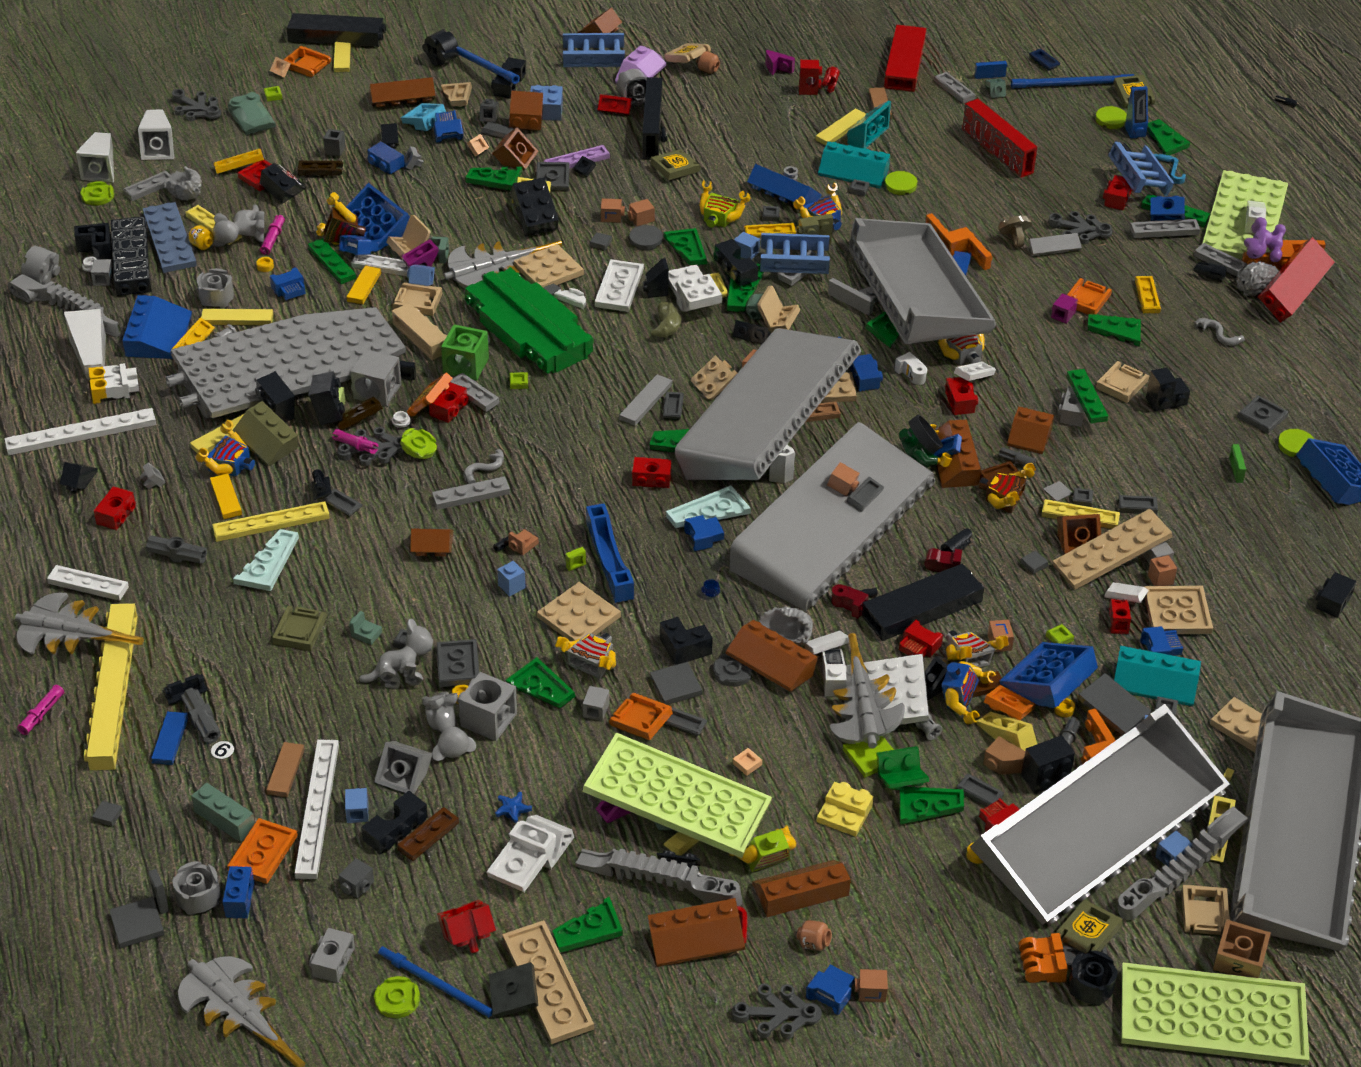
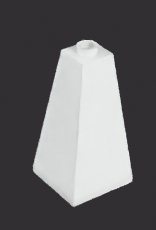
[138,110,174,160]
[76,132,114,182]
[64,309,106,379]

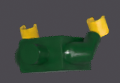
[899,424,952,468]

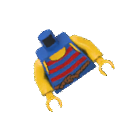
[793,183,842,230]
[196,420,255,476]
[942,661,996,724]

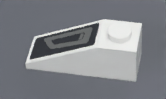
[822,649,846,696]

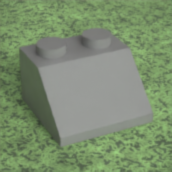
[374,741,433,794]

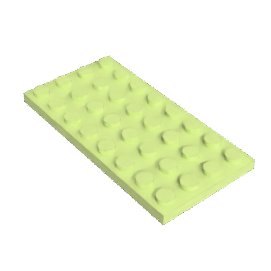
[1202,170,1288,259]
[582,733,772,858]
[1121,963,1310,1065]

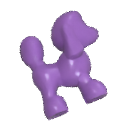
[1244,217,1286,262]

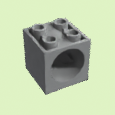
[350,349,402,407]
[458,672,517,741]

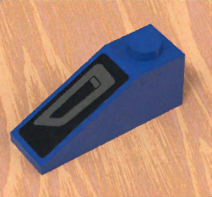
[1125,86,1148,138]

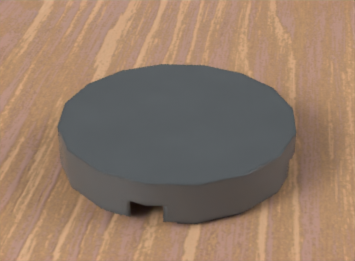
[629,225,663,250]
[713,653,753,687]

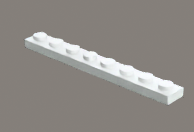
[5,408,156,455]
[295,740,339,879]

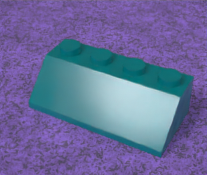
[818,141,890,188]
[1114,646,1201,706]

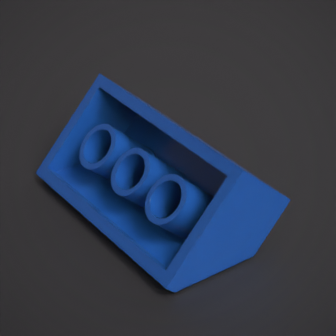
[747,164,822,206]

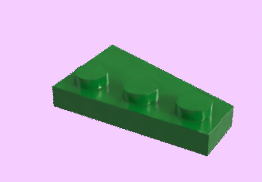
[1147,119,1190,156]
[465,167,522,190]
[663,228,707,266]
[865,312,899,349]
[1087,314,1141,347]
[505,657,576,708]
[899,786,964,825]
[552,897,623,953]

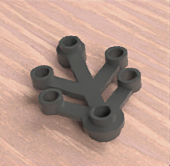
[172,89,222,121]
[1048,211,1113,244]
[337,427,405,466]
[732,983,822,1039]

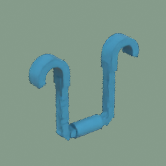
[1139,154,1186,184]

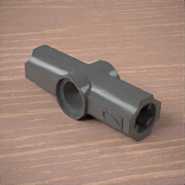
[146,535,207,564]
[181,688,221,743]

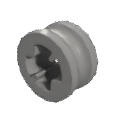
[783,166,798,181]

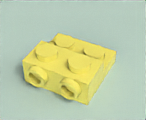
[817,782,873,837]

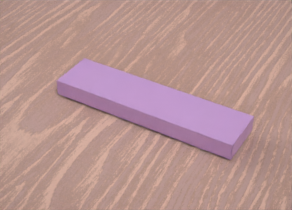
[544,145,610,168]

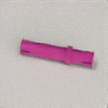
[260,215,285,255]
[332,429,378,454]
[17,685,64,735]

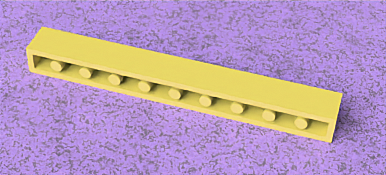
[84,603,138,770]

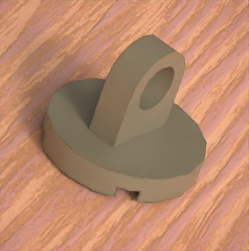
[998,215,1032,248]

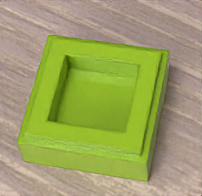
[264,86,283,102]
[510,372,528,389]
[565,547,586,571]
[1046,624,1074,644]

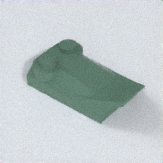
[228,92,276,135]

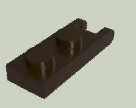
[297,160,343,176]
[333,396,383,430]

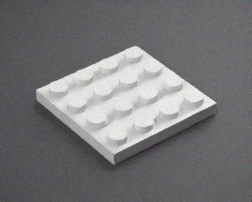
[845,654,930,725]

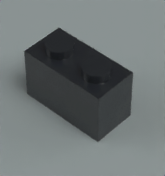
[1316,572,1357,618]

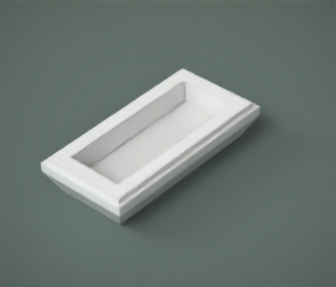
[1104,582,1148,603]

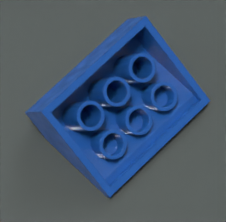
[346,183,410,252]
[122,295,192,359]
[1296,438,1361,505]
[999,642,1098,708]

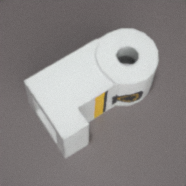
[895,352,927,385]

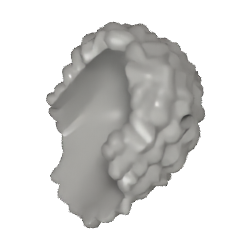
[163,166,202,201]
[1236,261,1279,296]
[758,606,813,645]

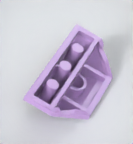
[615,45,666,84]

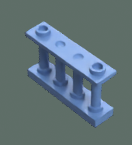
[563,33,625,67]
[1108,142,1174,196]
[760,233,830,274]

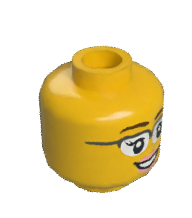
[189,225,214,250]

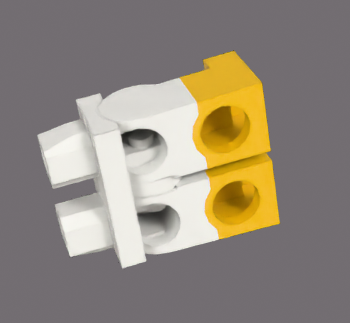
[88,363,139,404]

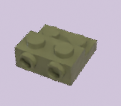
[796,214,833,252]

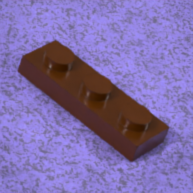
[397,807,459,861]

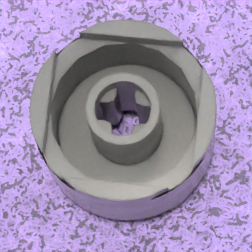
[617,69,647,106]
[21,246,60,285]
[197,268,234,308]
[173,861,221,915]

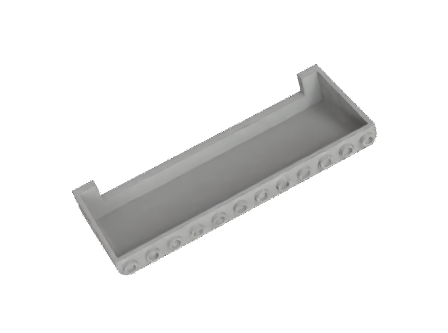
[849,218,996,344]
[675,328,861,480]
[730,422,935,611]
[1229,691,1361,951]
[970,704,1230,926]

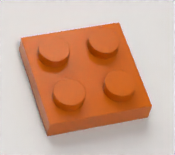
[984,685,1036,720]

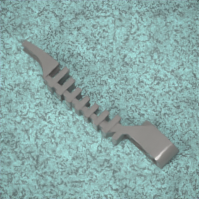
[7,274,121,337]
[1118,806,1248,920]
[575,849,743,906]

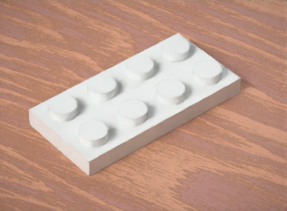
[595,259,644,312]

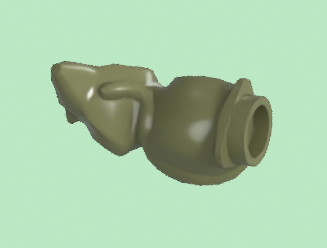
[651,302,682,338]

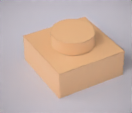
[270,57,291,78]
[467,134,489,157]
[733,748,762,776]

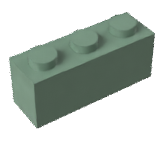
[191,783,255,843]

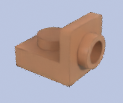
[508,529,539,555]

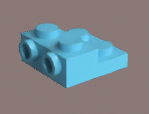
[401,103,446,131]

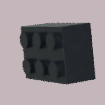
[511,177,559,237]

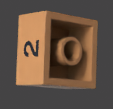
[1213,919,1271,978]

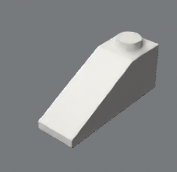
[1245,200,1266,234]

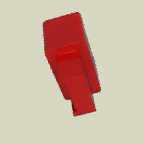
[899,620,943,657]
[979,798,1020,832]

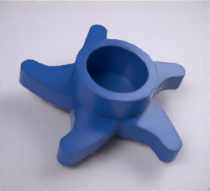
[495,792,532,823]

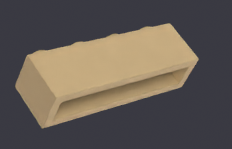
[392,303,447,360]

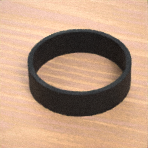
[909,414,943,454]

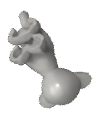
[213,204,264,247]
[359,619,433,689]
[422,692,476,761]

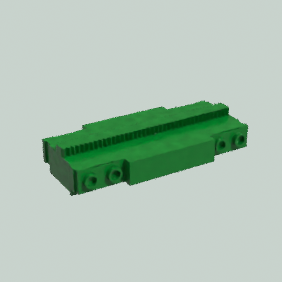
[465,267,594,374]

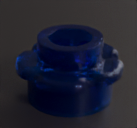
[701,579,721,597]

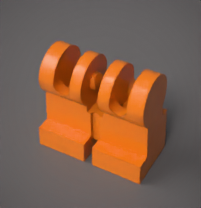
[1018,933,1068,983]

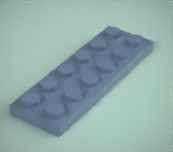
[142,202,197,273]

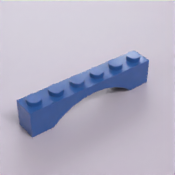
[586,503,634,603]

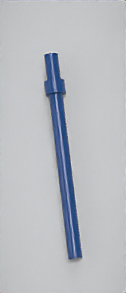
[378,946,493,1018]

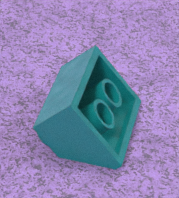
[847,100,891,148]

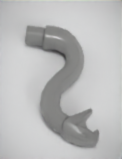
[1194,318,1245,346]
[463,449,504,484]

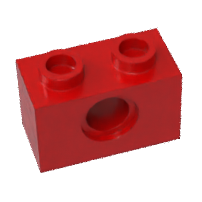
[799,59,822,95]
[1103,175,1132,210]
[945,377,978,415]
[429,382,468,423]
[632,457,672,488]
[93,486,136,530]

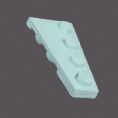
[666,486,751,528]
[233,529,299,591]

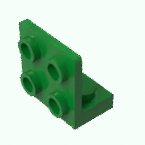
[876,746,930,790]

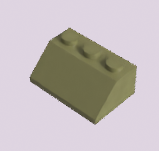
[233,401,298,467]

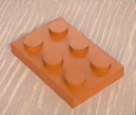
[227,818,298,884]

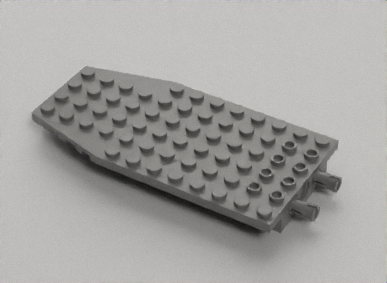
[165,307,406,419]

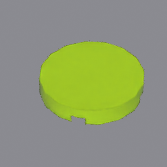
[1095,106,1127,129]
[885,171,918,195]
[80,181,114,206]
[400,428,437,459]
[1278,429,1314,457]
[374,976,420,1019]

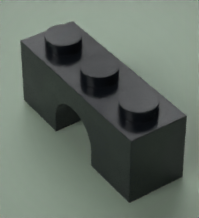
[491,57,526,99]
[713,239,758,286]
[361,791,428,854]

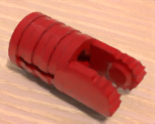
[821,67,840,93]

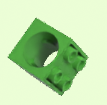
[441,324,489,381]

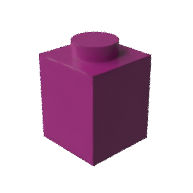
[1051,293,1078,324]

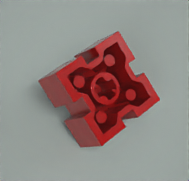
[437,899,496,953]

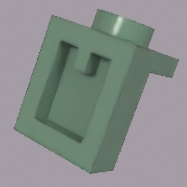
[985,78,1006,98]
[431,237,450,263]
[349,611,382,645]

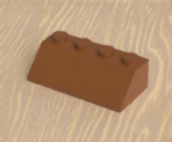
[369,77,436,108]
[936,419,981,488]
[726,620,818,692]
[752,860,851,917]
[648,898,746,967]

